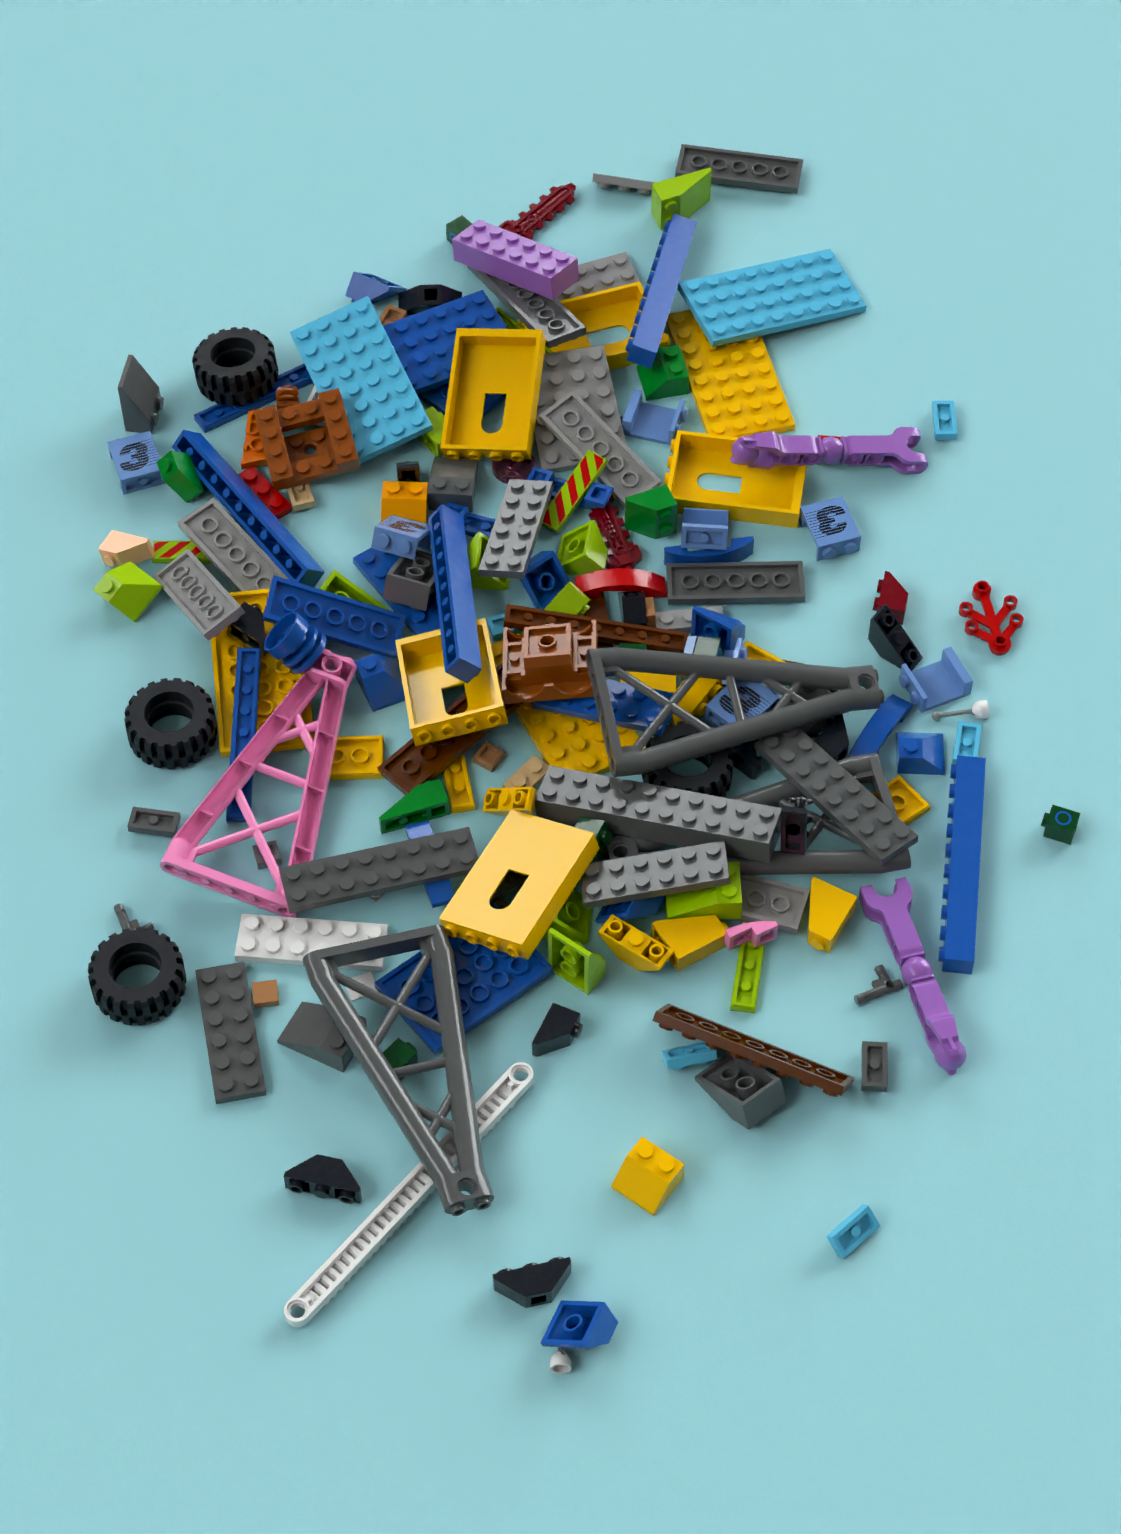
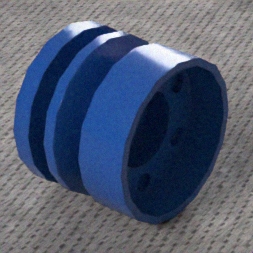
[264,611,327,674]

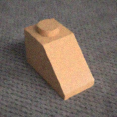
[98,530,155,567]

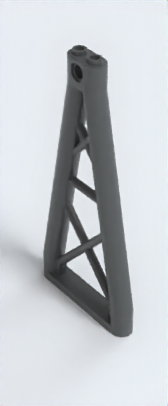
[586,647,884,777]
[602,752,911,875]
[302,925,494,1216]

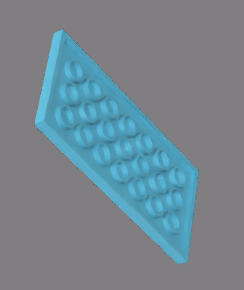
[677,249,867,347]
[290,296,434,464]

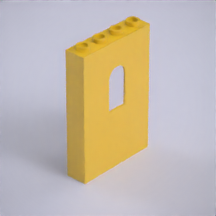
[519,281,671,371]
[440,328,546,462]
[664,430,807,528]
[395,618,508,746]
[439,809,600,960]

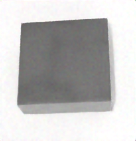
[252,840,282,870]

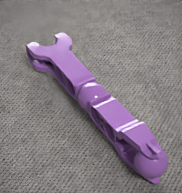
[730,427,928,474]
[859,877,966,1075]

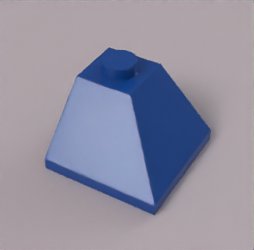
[345,272,407,304]
[520,551,570,610]
[691,606,745,650]
[354,654,405,712]
[896,732,945,775]
[595,895,666,924]
[540,1300,618,1348]

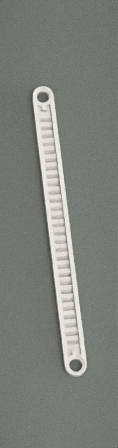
[284,1062,534,1327]

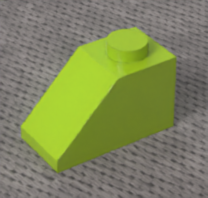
[417,406,445,457]
[544,581,591,616]

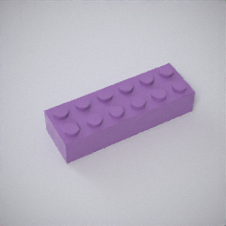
[452,220,579,300]

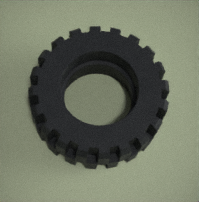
[192,327,279,406]
[124,678,217,769]
[642,721,733,798]
[88,927,187,1026]

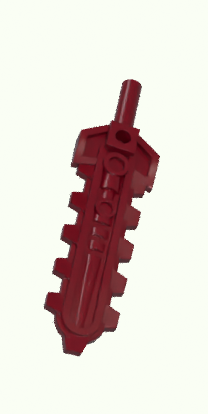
[498,183,576,240]
[588,495,642,569]

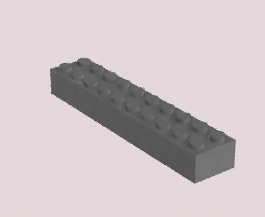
[535,765,782,863]

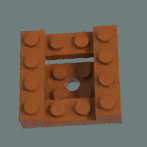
[254,388,361,491]
[502,620,598,704]

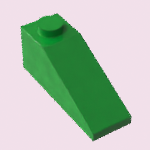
[379,779,450,834]

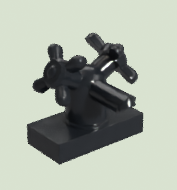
[780,796,813,855]

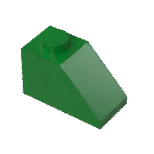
[156,450,204,503]

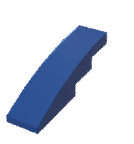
[405,820,454,908]

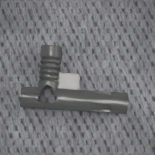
[114,903,155,931]
[854,965,903,1005]

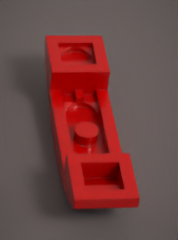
[574,568,667,598]

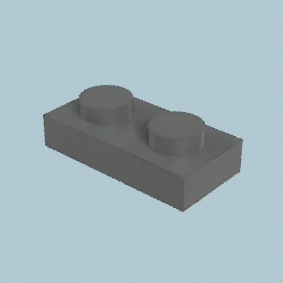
[127,807,181,837]
[861,1041,888,1092]

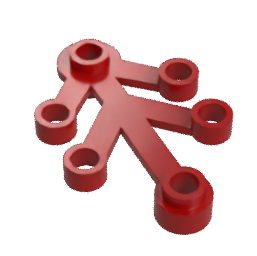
[959,581,1024,656]

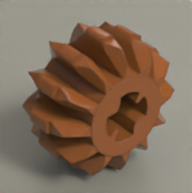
[276,385,300,410]

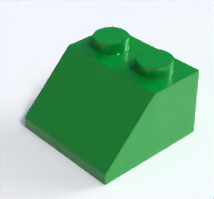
[636,345,689,401]
[625,485,677,539]

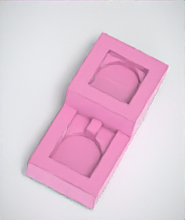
[724,921,778,950]

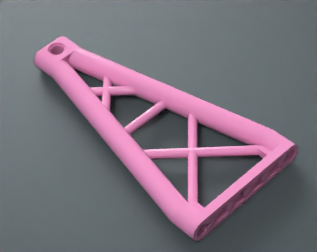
[160,649,357,917]

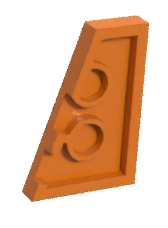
[241,409,267,470]

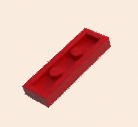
[238,466,293,520]

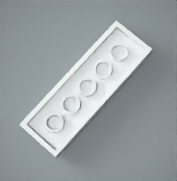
[234,914,388,972]

